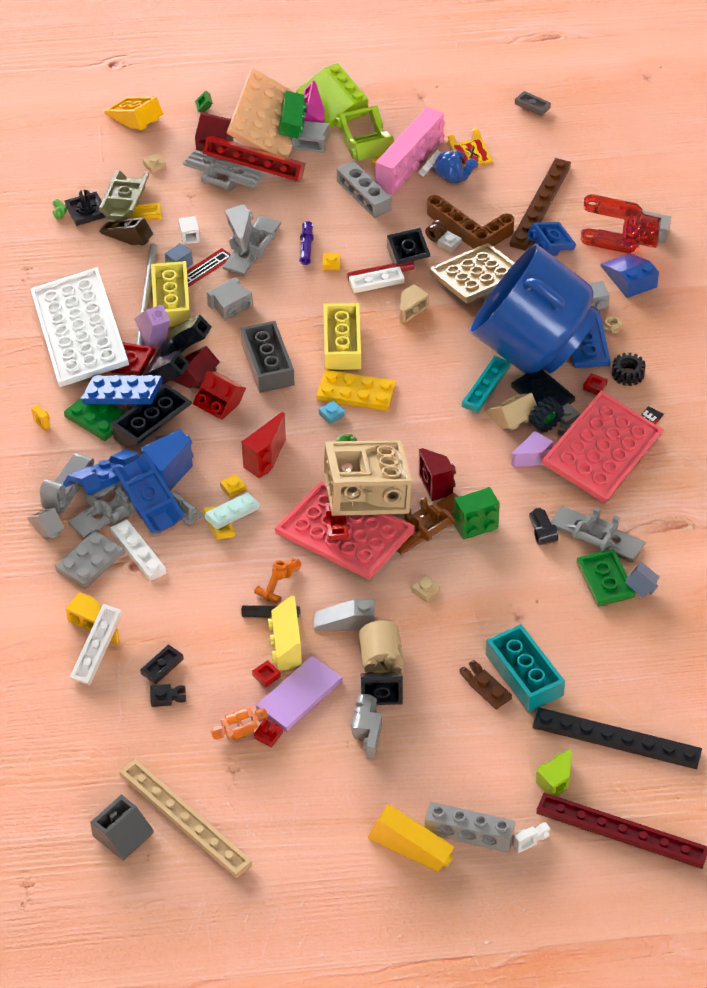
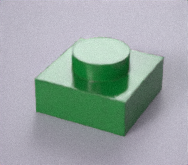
[195,90,213,113]

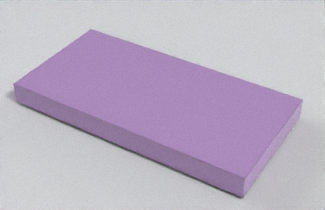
[256,656,342,732]

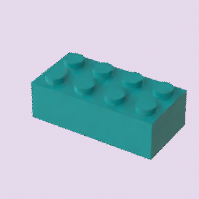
[486,624,565,712]

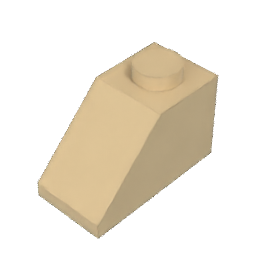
[401,284,429,324]

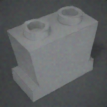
[292,121,330,153]
[207,277,253,321]

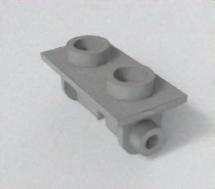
[170,491,203,526]

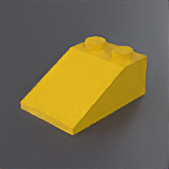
[104,97,164,130]

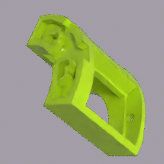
[335,105,394,161]

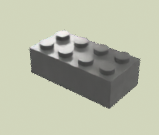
[240,321,295,393]

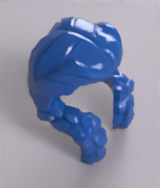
[435,150,479,183]

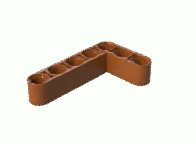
[427,195,515,249]

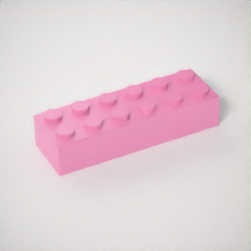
[375,107,445,195]

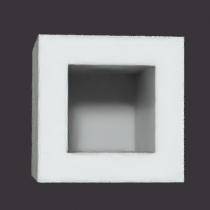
[178,216,200,245]

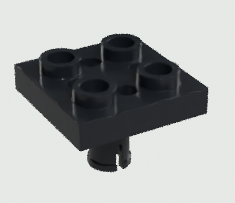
[64,189,106,226]

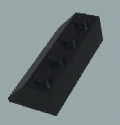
[112,384,192,448]

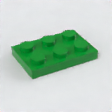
[64,397,125,441]
[577,549,636,607]

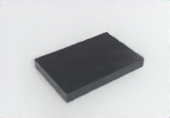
[511,369,575,406]

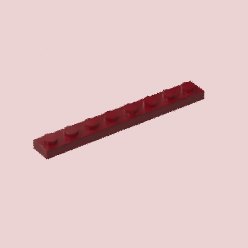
[536,792,707,869]

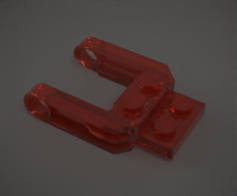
[581,194,661,254]

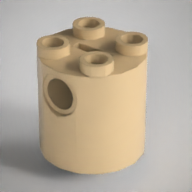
[359,620,404,673]

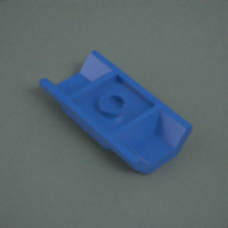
[63,450,139,495]
[113,452,185,534]

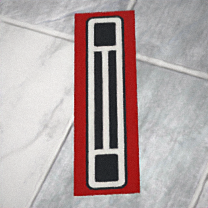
[187,248,231,288]

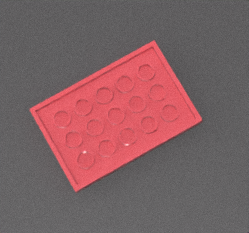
[541,390,664,504]
[275,481,415,580]

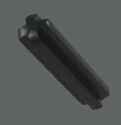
[241,605,301,618]

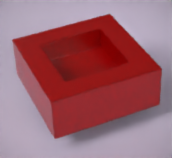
[583,373,608,395]
[252,660,281,688]

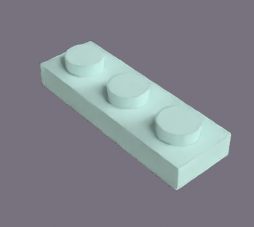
[204,492,260,530]

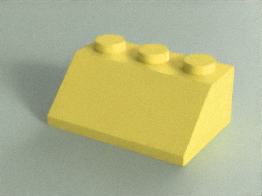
[268,596,302,671]

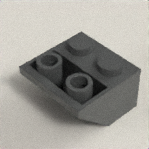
[90,794,154,861]

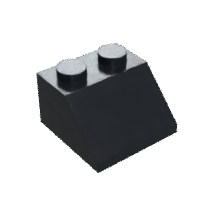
[387,228,430,265]
[361,672,403,705]

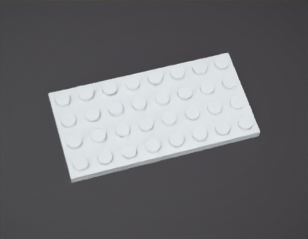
[31,267,129,387]

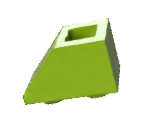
[536,749,572,796]

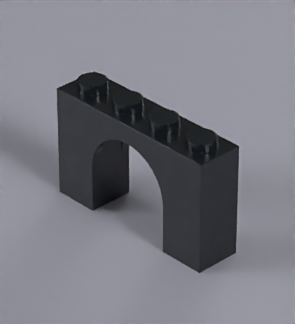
[143,315,212,385]

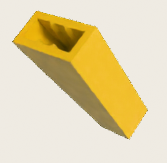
[367,804,454,872]

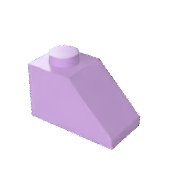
[512,431,553,467]

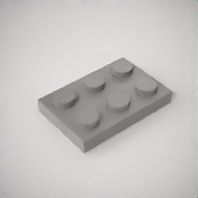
[55,530,124,589]

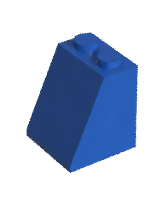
[141,429,194,491]

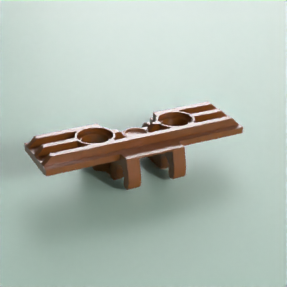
[397,492,459,555]

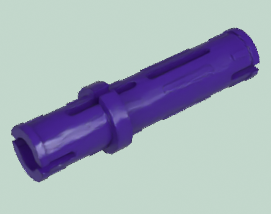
[299,221,314,265]

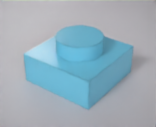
[319,401,345,424]

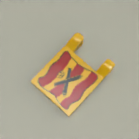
[447,128,493,169]

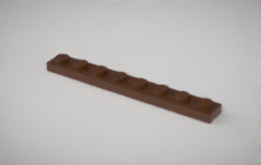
[510,158,571,251]

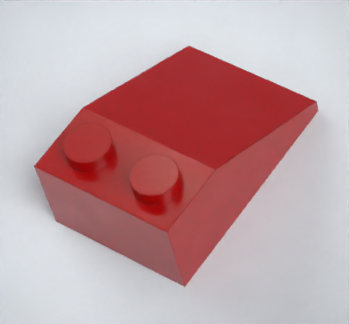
[241,412,286,478]

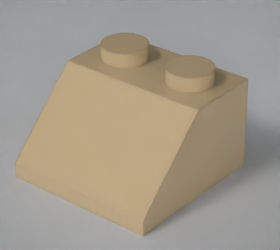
[486,393,537,431]

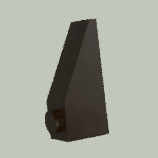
[99,217,153,245]

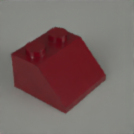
[195,112,234,151]
[171,346,220,389]
[419,448,456,501]

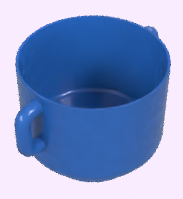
[470,244,598,374]

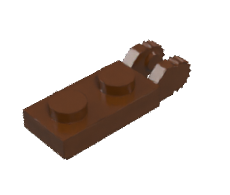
[459,660,512,710]

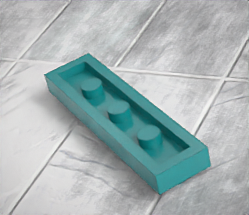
[462,356,511,413]

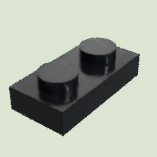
[140,644,184,685]

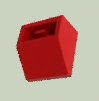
[193,371,246,420]

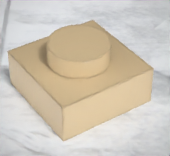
[143,153,166,173]
[412,575,440,602]

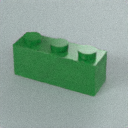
[278,90,307,139]

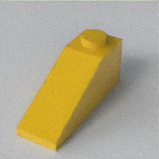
[65,592,120,644]

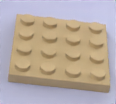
[429,243,514,303]

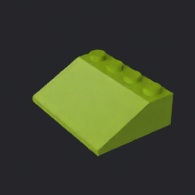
[296,63,368,128]

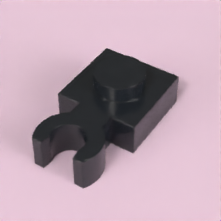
[150,684,186,707]

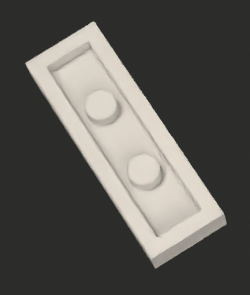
[349,267,404,293]

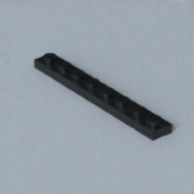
[533,707,702,770]

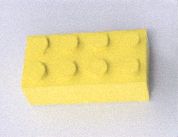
[151,261,191,327]
[323,303,361,370]

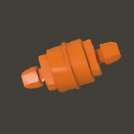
[211,707,268,740]

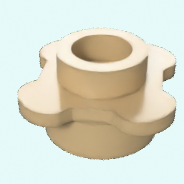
[602,316,623,334]

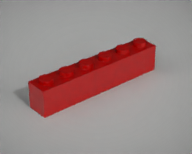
[203,136,306,181]

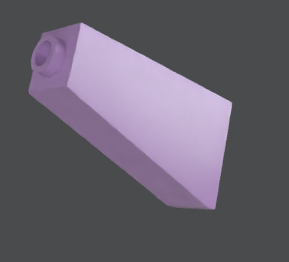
[134,305,170,349]

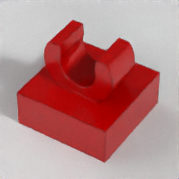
[254,719,283,748]

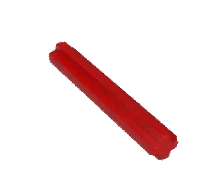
[347,261,415,281]

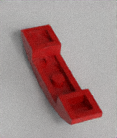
[325,503,349,541]

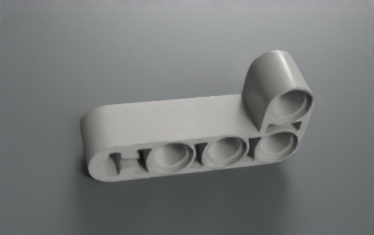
[40,453,94,514]

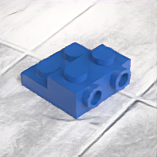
[528,222,576,256]

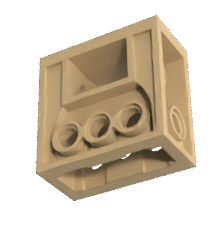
[323,440,412,516]

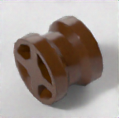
[425,220,447,242]

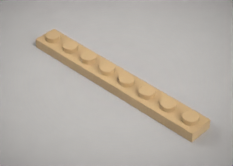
[120,759,252,879]

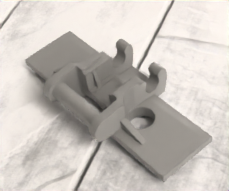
[183,151,265,191]
[223,216,281,275]
[68,482,136,539]
[551,506,645,562]

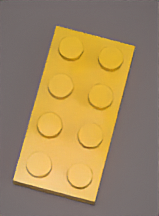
[316,370,396,411]

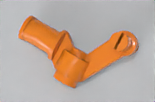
[254,558,301,604]

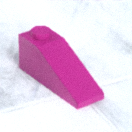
[303,80,325,123]

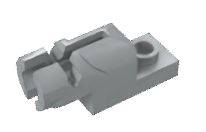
[351,694,382,760]

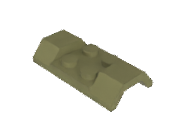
[99,170,149,220]

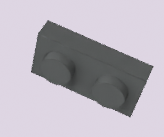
[515,91,551,116]

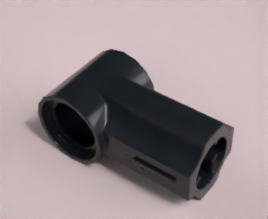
[529,508,558,545]

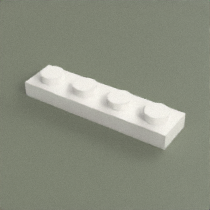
[110,519,167,582]
[70,604,123,686]

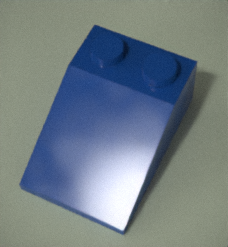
[601,253,659,298]

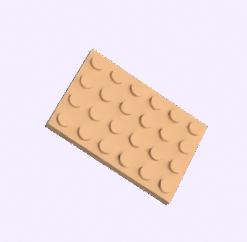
[227,68,293,158]

